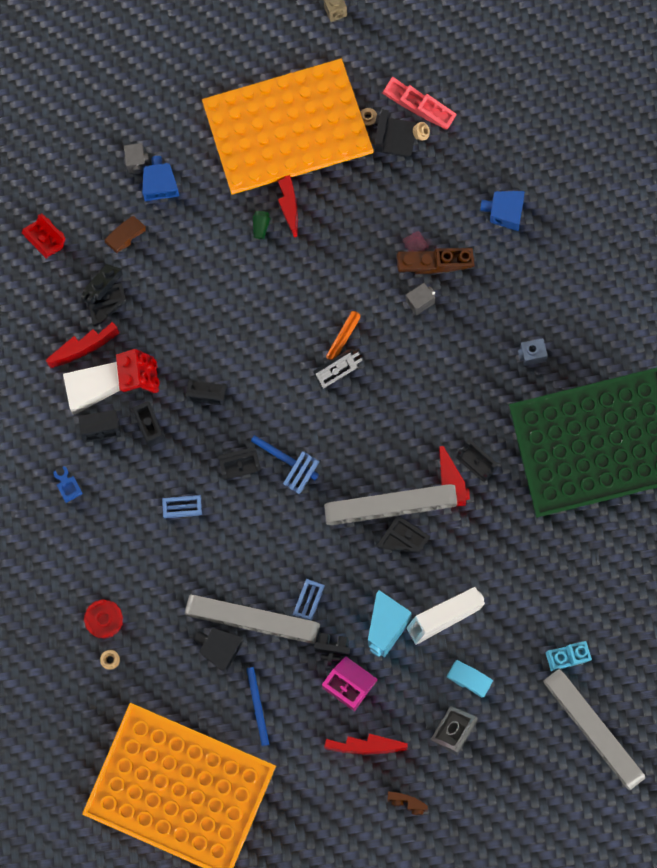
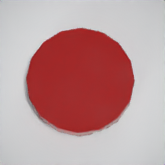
[84,599,123,639]

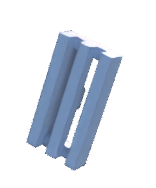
[283,451,320,494]
[162,495,202,518]
[293,579,325,621]

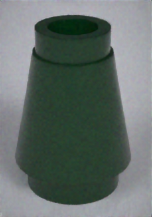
[252,211,271,239]

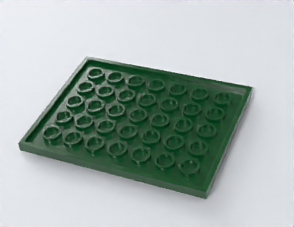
[508,367,657,518]

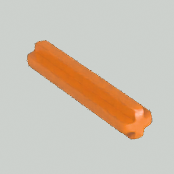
[326,311,360,360]

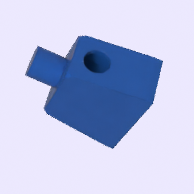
[142,156,180,201]
[480,191,525,231]

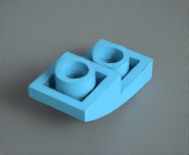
[545,641,592,671]
[447,660,493,698]

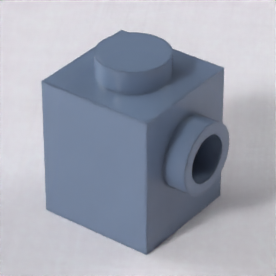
[518,338,547,366]

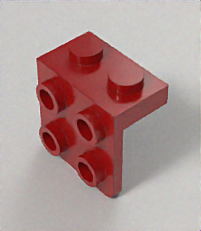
[116,349,160,393]

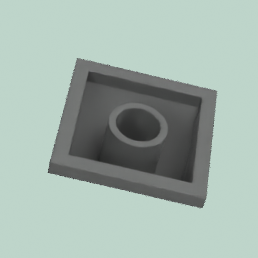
[431,706,478,756]

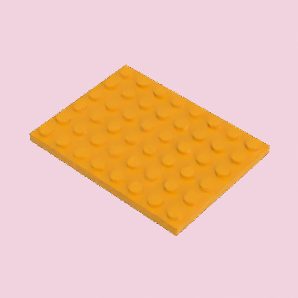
[202,58,374,195]
[82,703,276,868]

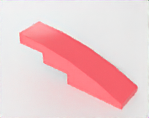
[382,77,457,130]

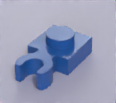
[53,466,83,503]

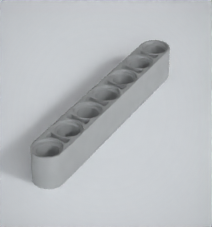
[324,485,458,525]
[184,595,320,644]
[543,669,646,791]

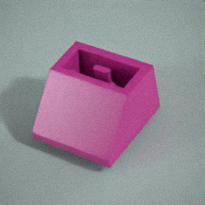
[322,657,378,712]

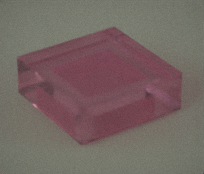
[403,231,428,252]

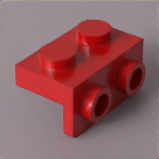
[22,213,66,258]

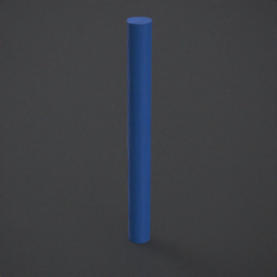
[251,435,319,481]
[246,667,270,746]

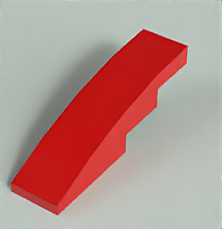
[278,175,298,238]
[45,322,120,368]
[324,733,408,755]

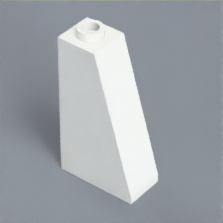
[63,362,120,415]
[406,587,485,645]

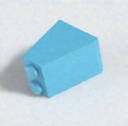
[368,590,412,658]

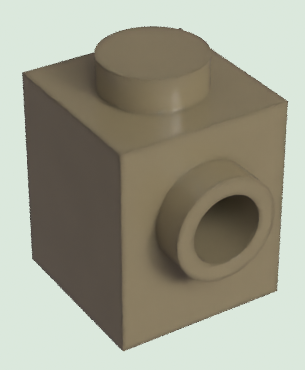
[323,0,347,22]

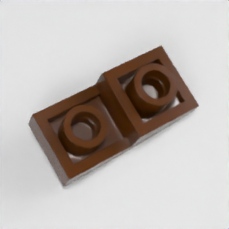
[105,216,146,253]
[388,792,428,815]

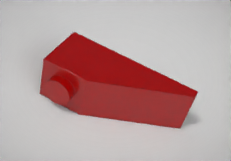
[439,446,470,506]

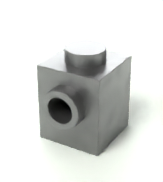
[124,143,149,174]
[406,283,436,316]

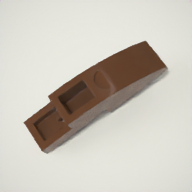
[396,248,475,274]

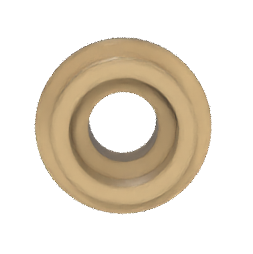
[360,108,377,126]
[413,122,430,141]
[100,650,120,670]

